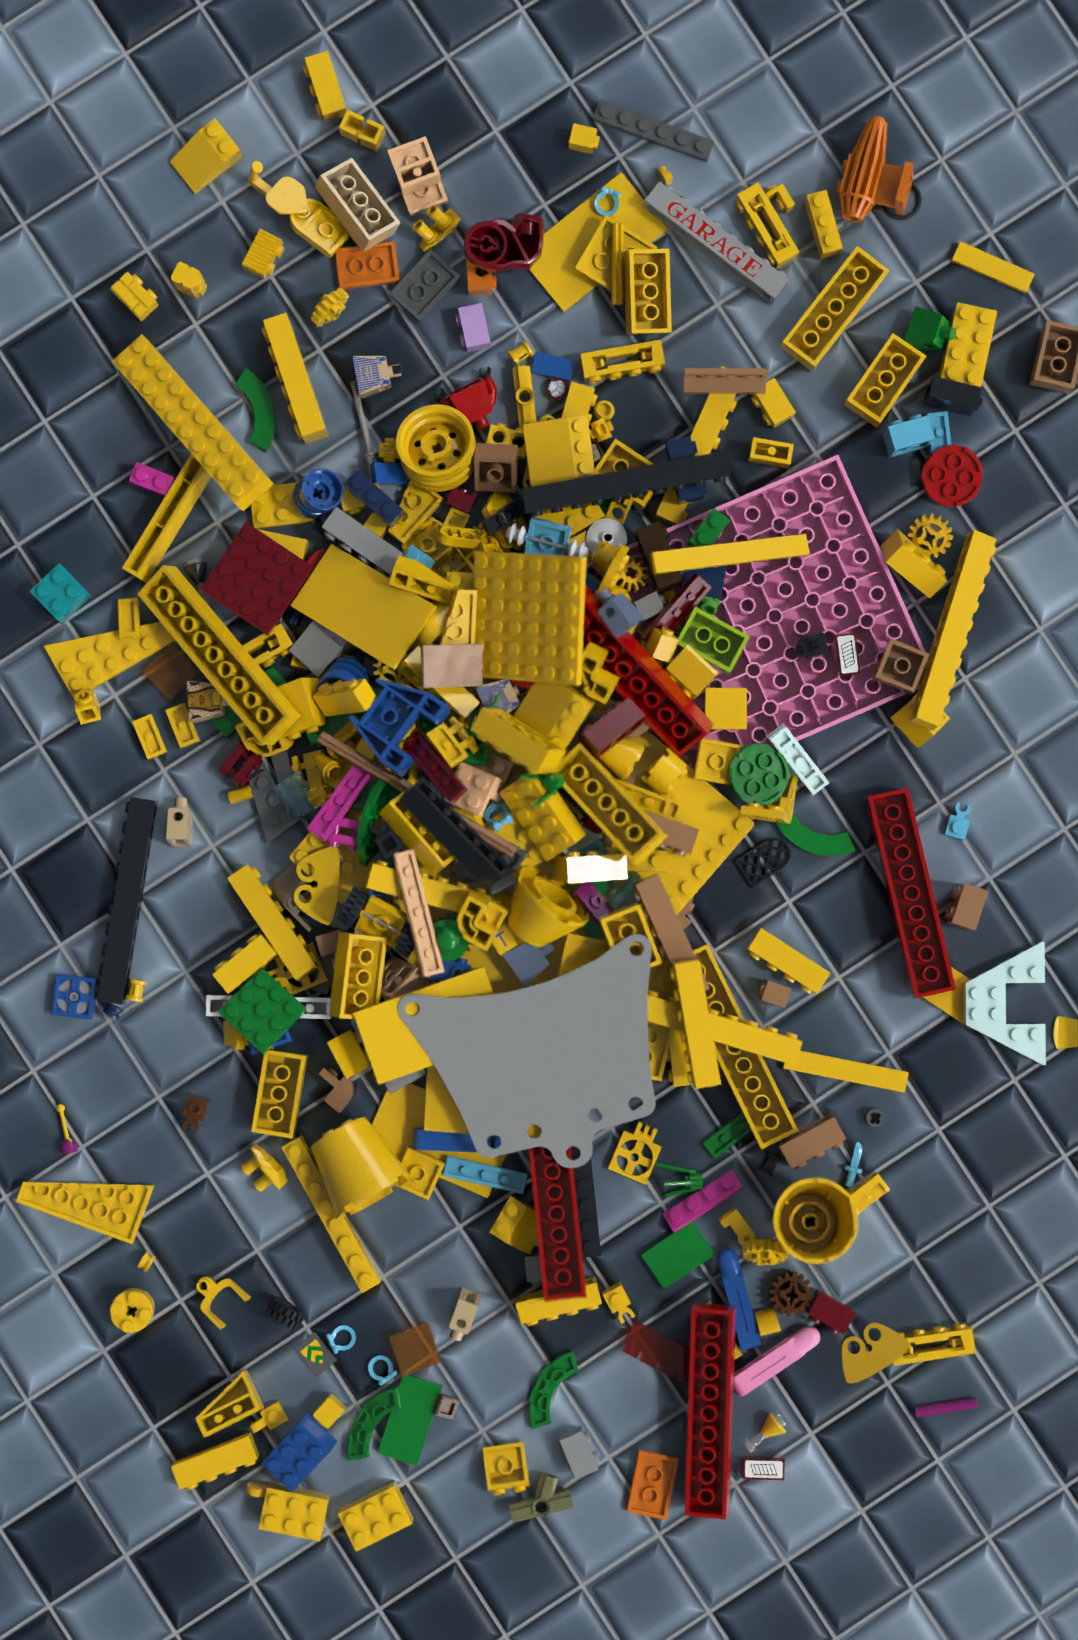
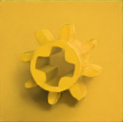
[589,418,614,443]
[379,438,400,463]
[307,782,333,807]

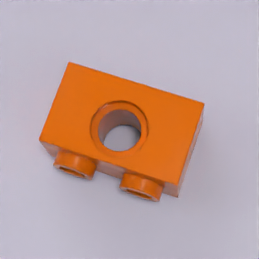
[466,257,497,296]

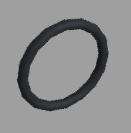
[881,182,922,220]

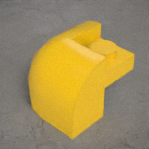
[410,601,449,651]
[235,721,294,757]
[457,892,509,951]

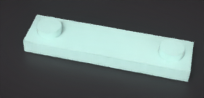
[767,724,829,795]

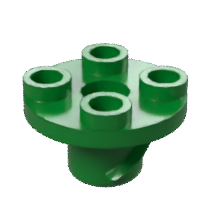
[433,919,469,961]

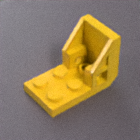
[595,544,639,635]
[740,775,798,824]

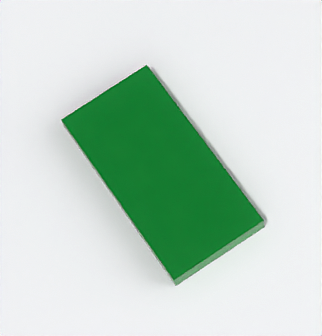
[378,1372,443,1466]

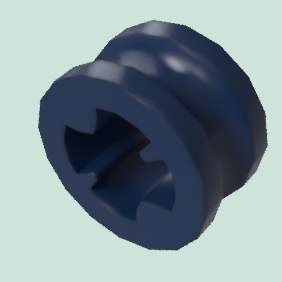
[102,1003,124,1020]

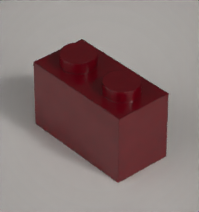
[806,1289,856,1335]

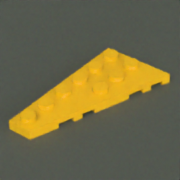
[44,622,176,698]
[16,1181,155,1244]

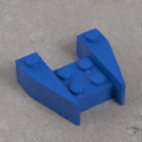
[349,679,451,778]

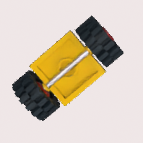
[336,886,415,958]

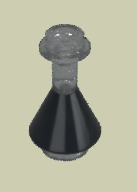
[183,557,211,603]

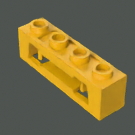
[735,182,799,269]
[580,340,665,384]
[243,624,293,668]
[892,1323,976,1366]

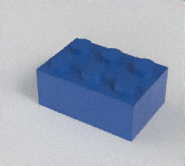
[261,1413,337,1492]

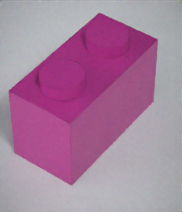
[129,462,176,498]

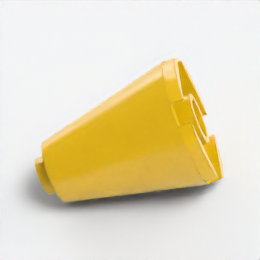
[598,738,644,781]

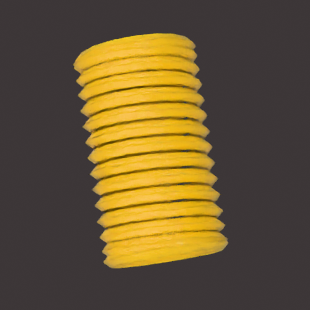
[227,785,254,804]

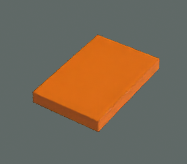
[335,241,400,290]
[626,1449,679,1520]

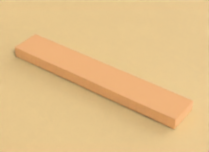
[392,849,444,977]

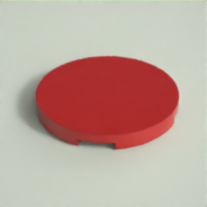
[921,445,983,507]

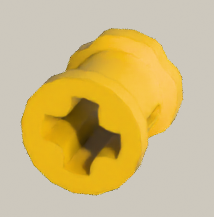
[507,340,534,366]
[125,978,147,1002]

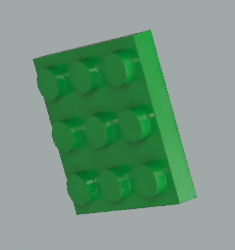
[218,967,307,1055]

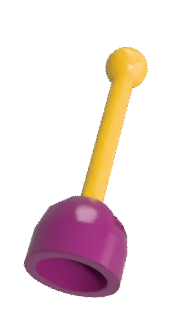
[57,1104,78,1155]

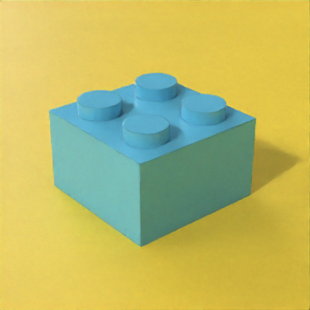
[882,414,935,458]

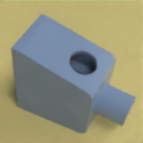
[597,588,644,638]
[503,943,555,987]

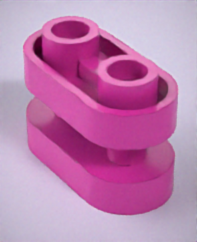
[326,818,360,851]

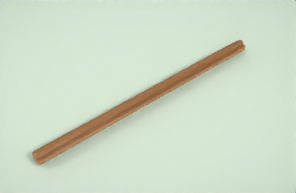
[317,732,517,857]

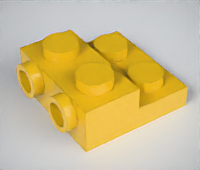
[482,1442,530,1496]

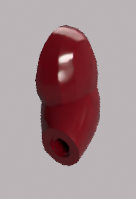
[463,214,544,273]

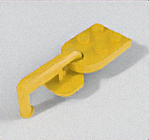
[248,161,351,259]

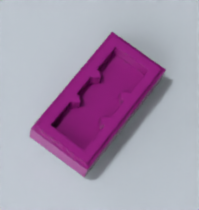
[573,882,614,926]

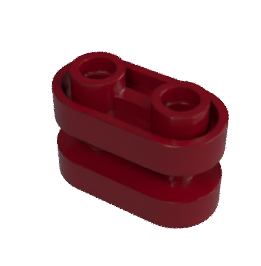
[218,742,263,788]

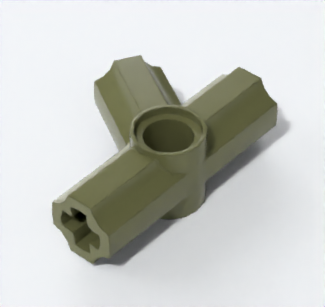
[508,1472,573,1523]

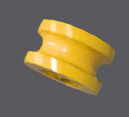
[137,1252,156,1273]

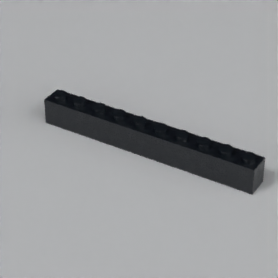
[521,451,731,517]
[95,797,158,1005]

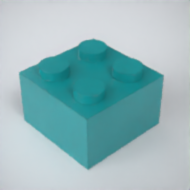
[30,563,92,624]

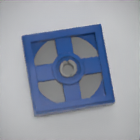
[51,974,98,1020]

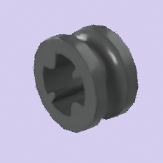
[865,1108,885,1128]

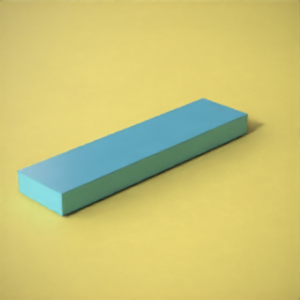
[443,1155,528,1194]

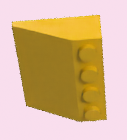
[522,415,595,487]
[513,682,597,774]

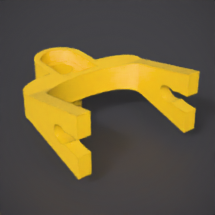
[196,1276,251,1329]

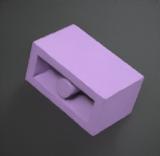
[455,303,491,352]

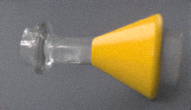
[744,1412,788,1453]

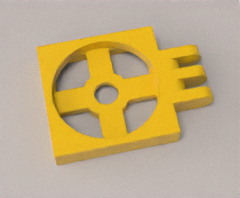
[267,942,329,996]
[608,1121,662,1185]

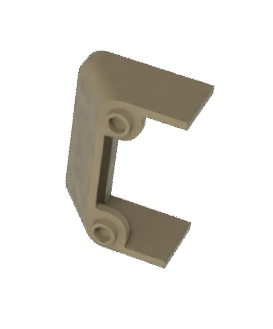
[272,853,345,932]

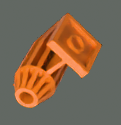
[836,116,913,223]

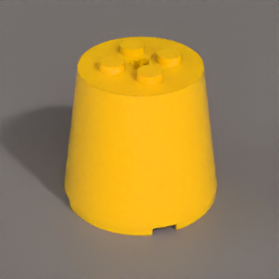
[311,1117,411,1219]
[773,1178,858,1264]

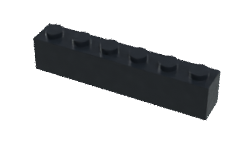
[399,777,511,890]

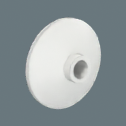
[586,518,627,553]

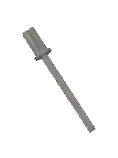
[350,380,379,479]

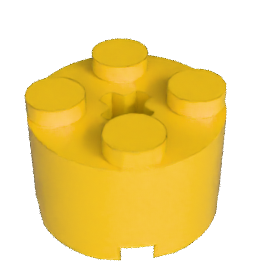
[640,747,688,795]
[110,1288,155,1333]

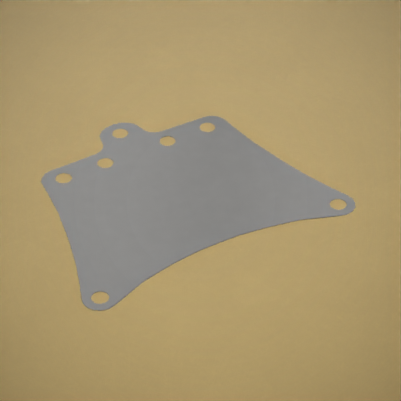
[398,934,656,1168]

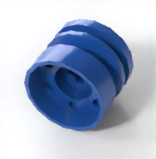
[293,468,344,519]
[317,657,370,692]

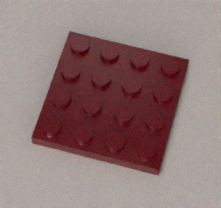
[200,522,314,636]

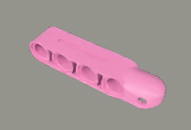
[734,1326,820,1397]

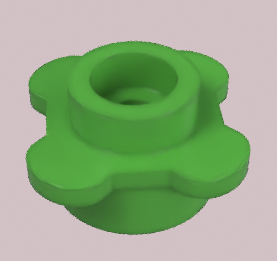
[697,596,720,615]

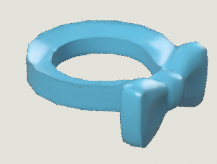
[595,187,621,216]
[484,802,513,832]
[326,1325,356,1354]
[368,1355,398,1386]

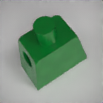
[904,306,956,351]

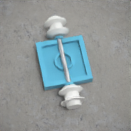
[506,517,588,557]

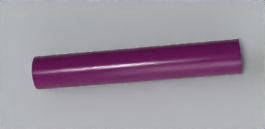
[914,1398,978,1418]

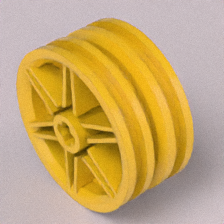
[396,404,476,492]

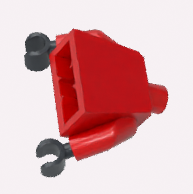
[433,366,497,430]

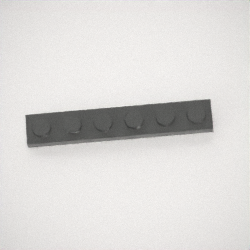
[593,100,714,162]

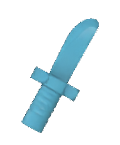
[844,1142,862,1188]

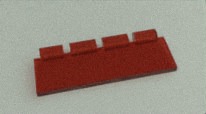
[623,1320,690,1387]

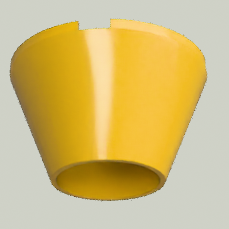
[507,866,589,947]

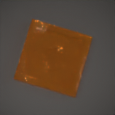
[142,643,200,701]
[389,1322,441,1377]

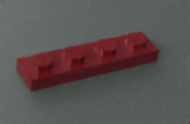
[641,573,712,642]
[403,732,468,805]

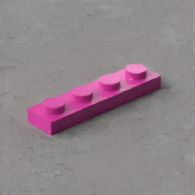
[307,764,373,841]
[663,1170,744,1233]

